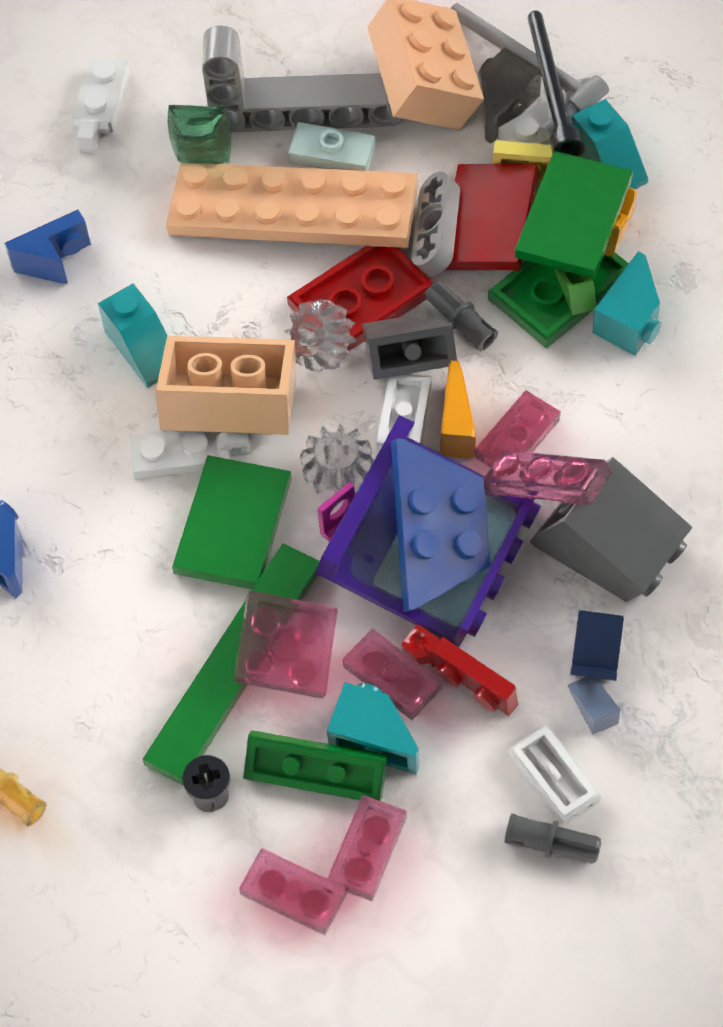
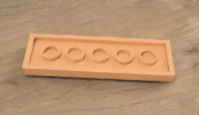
[166,162,419,248]

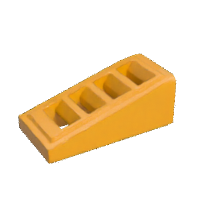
[440,361,476,458]

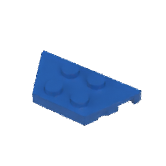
[391,439,491,612]

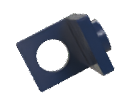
[570,610,624,681]

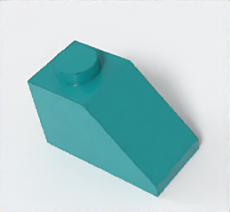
[571,99,648,189]
[592,251,662,356]
[98,283,168,388]
[327,682,419,775]

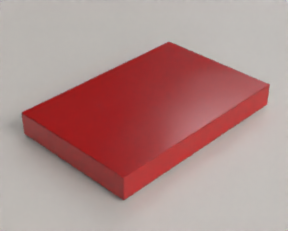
[445,163,539,271]
[287,246,433,359]

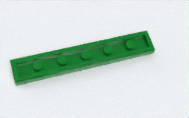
[142,543,320,786]

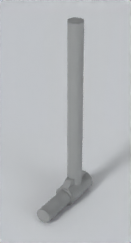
[450,3,609,140]

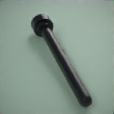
[527,10,585,157]

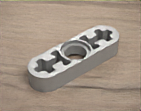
[411,171,460,276]

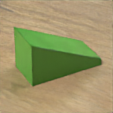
[554,268,597,316]

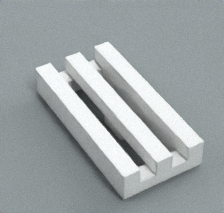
[508,724,601,826]

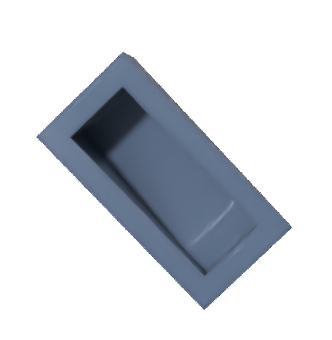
[567,677,621,735]

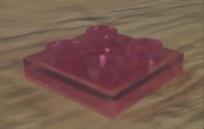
[234,590,338,699]

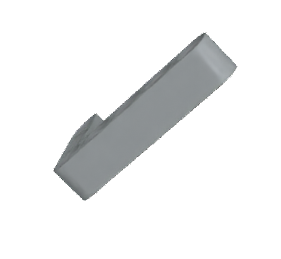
[202,25,402,132]

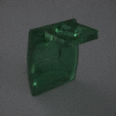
[167,105,231,164]

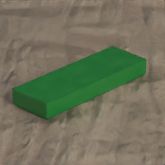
[243,730,388,804]

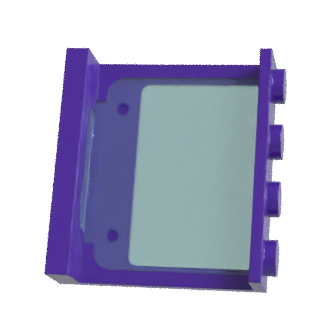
[315,415,541,647]

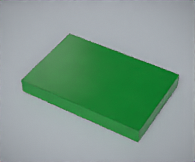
[515,151,633,279]
[488,253,629,349]
[172,455,292,589]

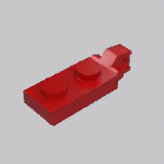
[401,624,518,716]

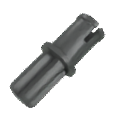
[425,280,498,351]
[504,813,601,864]

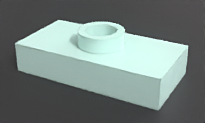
[288,122,376,171]

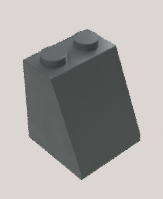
[530,457,693,602]

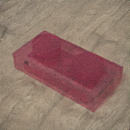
[475,390,561,479]
[342,628,442,720]
[327,795,407,901]
[239,848,347,935]

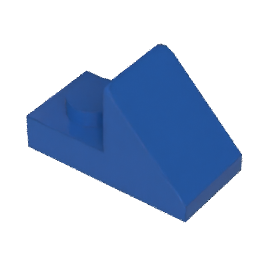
[4,209,91,284]

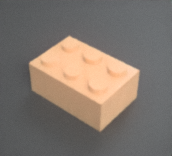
[367,0,484,130]
[156,336,296,435]

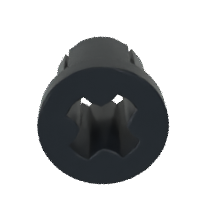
[182,755,230,812]

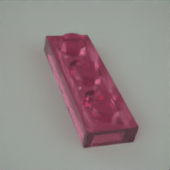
[484,450,612,505]

